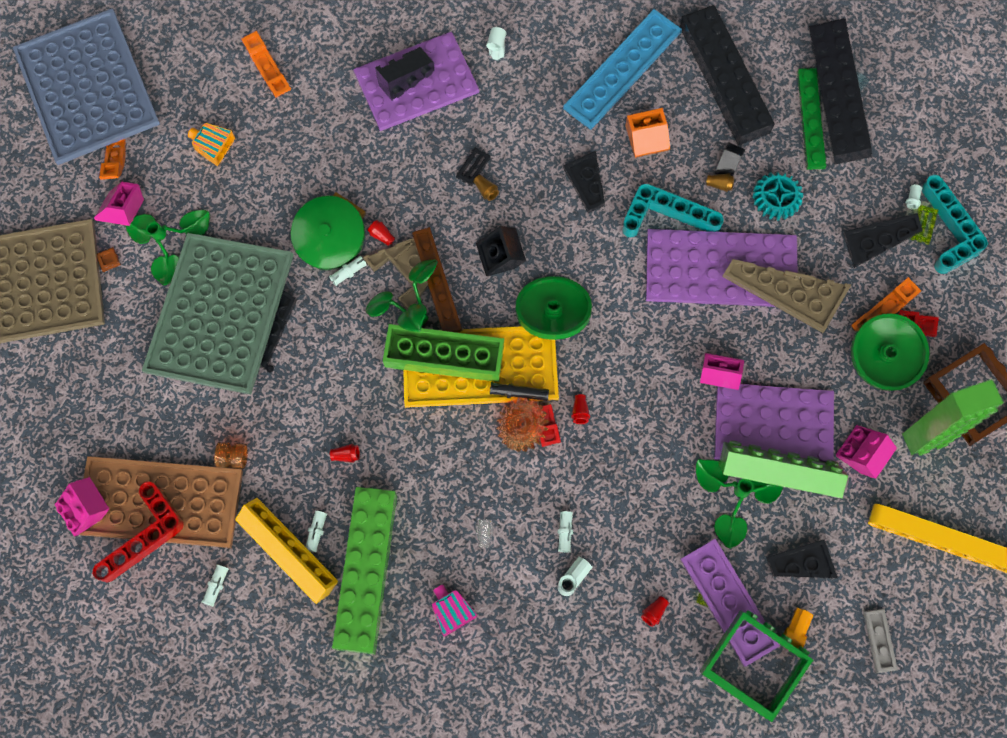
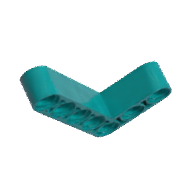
[922,175,988,274]
[622,184,724,238]

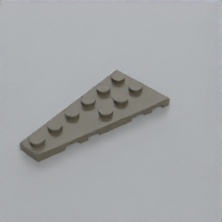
[722,259,851,333]

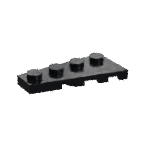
[843,213,923,268]
[260,290,297,370]

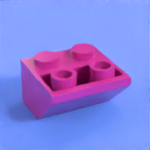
[94,182,144,226]
[700,352,744,390]
[836,425,897,479]
[55,477,109,537]

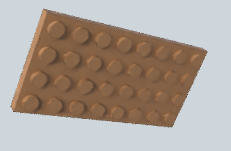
[79,456,243,548]

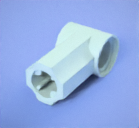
[487,27,506,60]
[558,556,593,596]

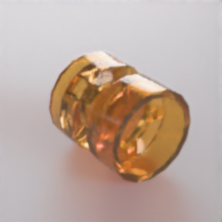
[214,442,248,469]

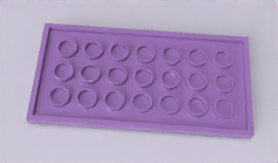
[646,229,798,307]

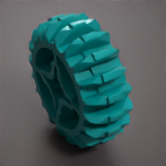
[752,171,803,221]

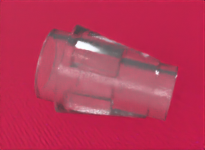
[475,519,495,548]

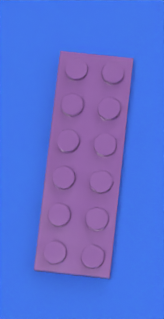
[680,539,780,667]

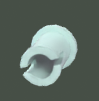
[905,184,922,210]

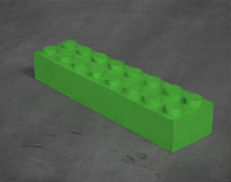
[902,379,1003,456]
[332,487,397,654]

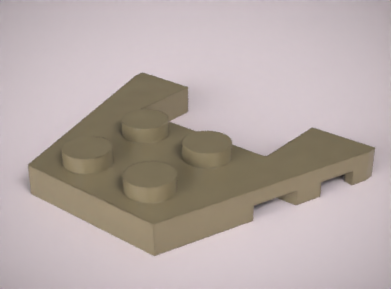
[363,238,428,309]

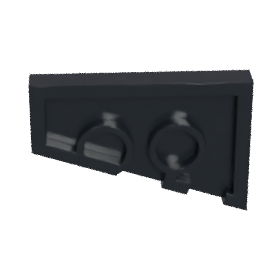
[563,150,605,213]
[766,539,838,578]

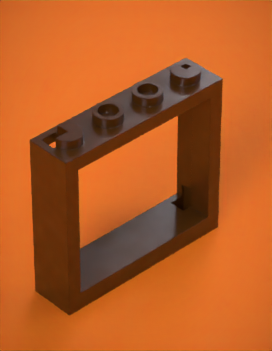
[923,343,1007,446]

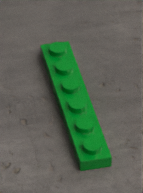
[797,68,826,170]

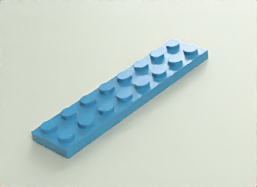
[563,9,682,130]

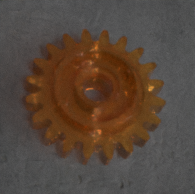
[496,398,549,452]

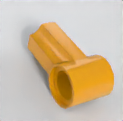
[783,608,813,648]

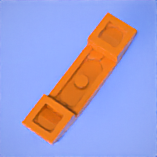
[241,31,291,98]
[99,138,126,180]
[851,277,921,332]

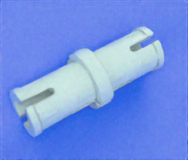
[329,256,367,286]
[305,511,327,552]
[557,511,573,553]
[201,565,229,607]

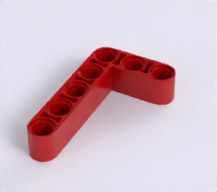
[92,482,184,583]

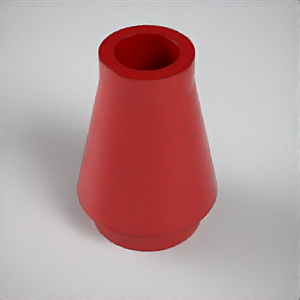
[367,220,395,247]
[571,394,590,424]
[330,443,360,463]
[641,596,669,627]

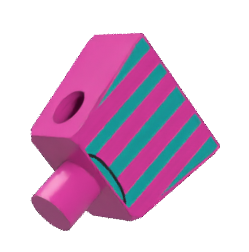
[432,584,477,637]

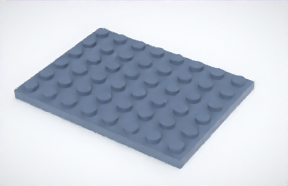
[13,8,160,165]

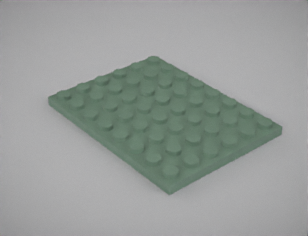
[142,233,294,395]

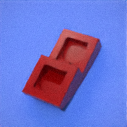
[899,310,939,337]
[532,404,561,447]

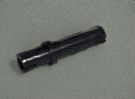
[490,382,549,401]

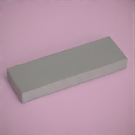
[863,609,898,673]

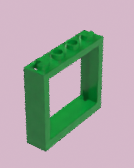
[700,610,813,723]

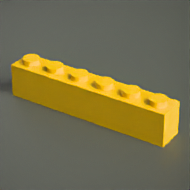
[235,498,338,604]

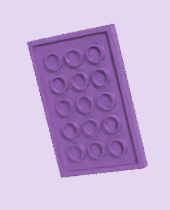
[353,32,479,131]
[714,384,834,462]

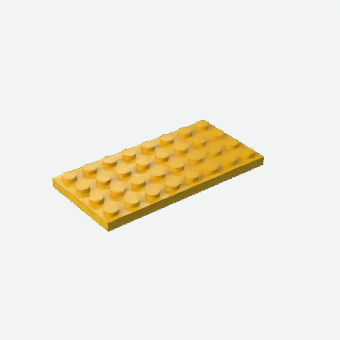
[403,326,559,408]

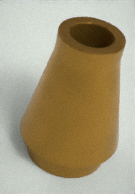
[706,174,734,192]
[473,175,499,201]

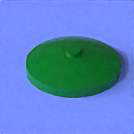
[291,196,365,270]
[516,276,592,340]
[851,314,929,391]

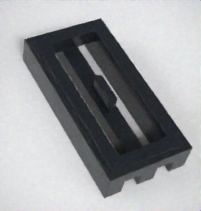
[456,147,491,187]

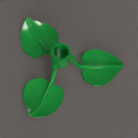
[125,210,210,285]
[365,259,438,332]
[696,459,783,548]

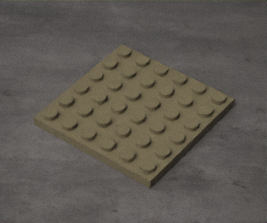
[0,219,105,343]

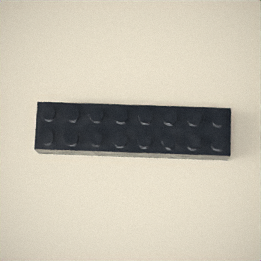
[680,4,775,146]
[809,18,872,165]

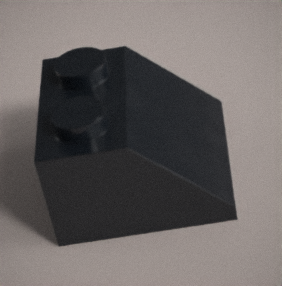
[476,226,526,276]

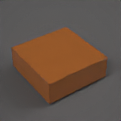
[97,247,121,272]

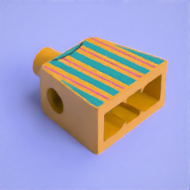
[188,123,235,166]

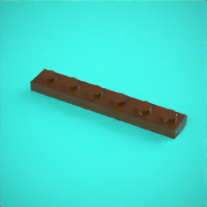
[412,227,462,333]

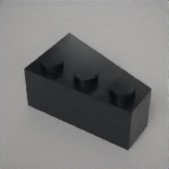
[375,47,435,101]

